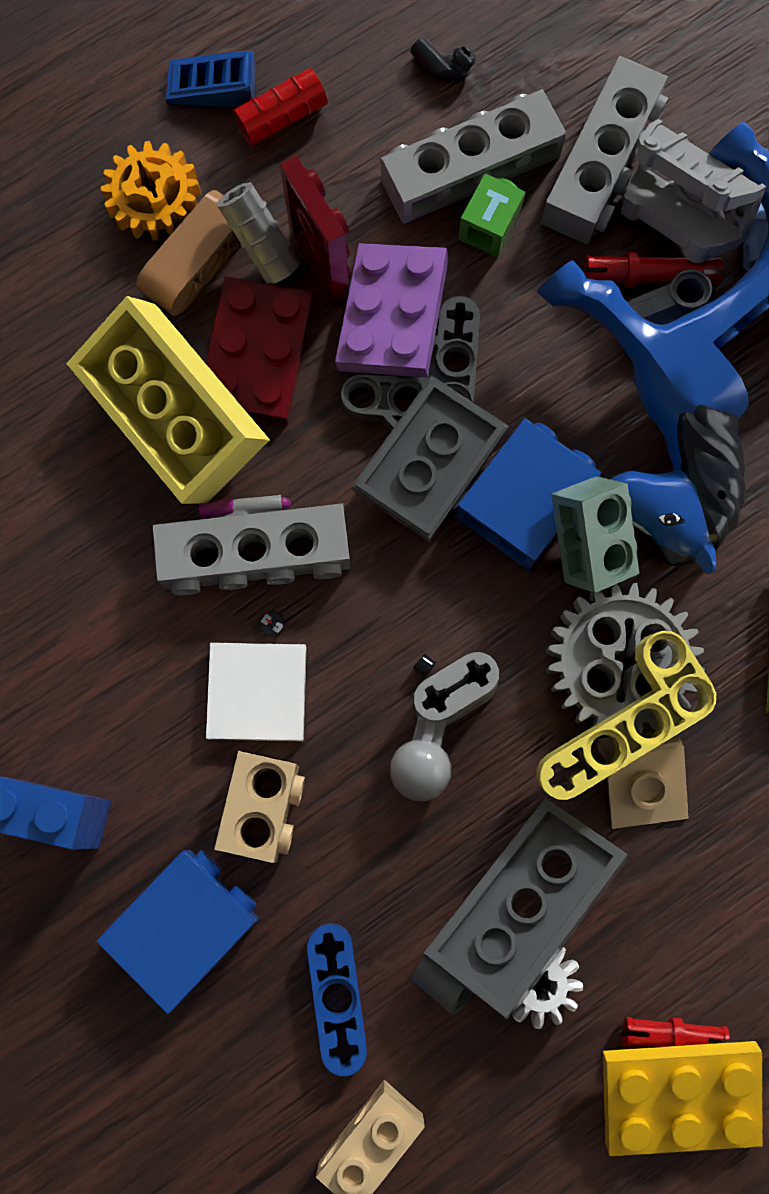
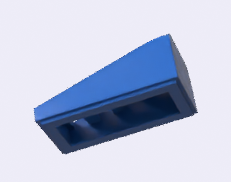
[166,51,256,107]

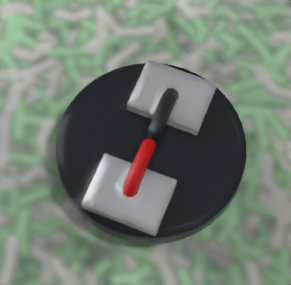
[260,612,284,636]

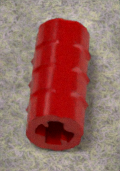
[232,68,328,146]

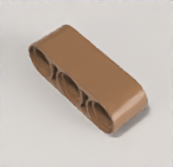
[136,190,240,316]

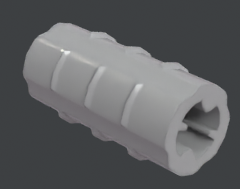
[217,182,300,284]

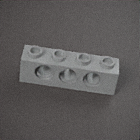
[540,55,668,245]
[381,89,566,224]
[153,504,351,596]

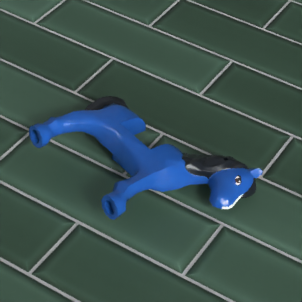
[537,121,769,574]

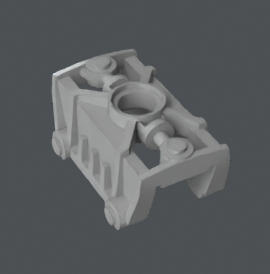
[620,119,766,263]

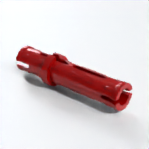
[583,252,723,289]

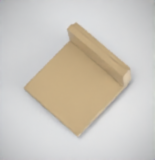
[598,732,689,829]

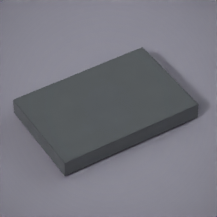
[352,376,509,542]

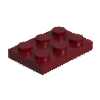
[280,155,352,305]
[205,276,314,424]

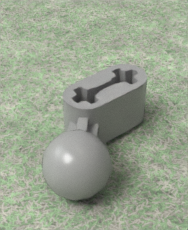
[389,652,499,801]

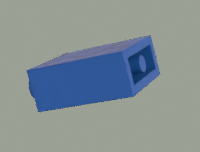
[455,418,602,571]
[0,776,112,849]
[97,850,260,1014]

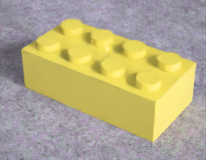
[66,296,270,504]

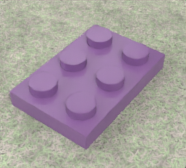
[335,243,449,378]

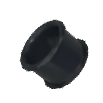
[413,653,437,678]

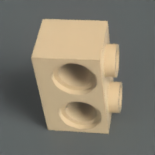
[214,751,305,863]
[316,1080,425,1194]

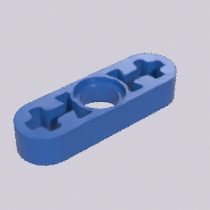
[307,923,367,1076]

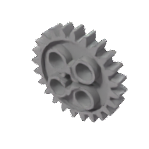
[546,583,705,736]

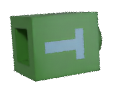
[458,174,525,258]

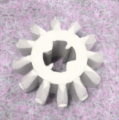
[512,947,583,1029]

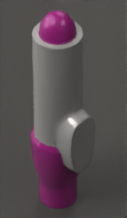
[199,495,291,519]

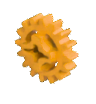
[101,141,201,240]

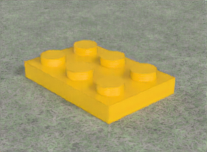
[603,1041,763,1156]

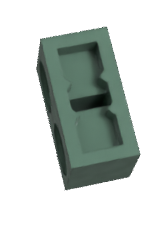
[551,476,639,593]

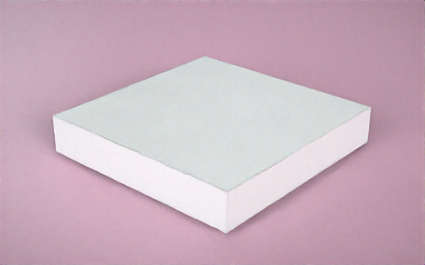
[206,643,307,741]

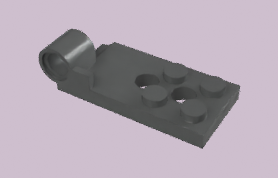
[412,798,628,1020]

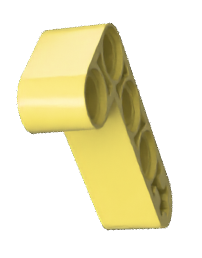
[536,631,716,800]

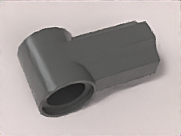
[627,270,712,325]

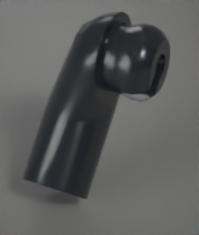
[410,37,476,80]

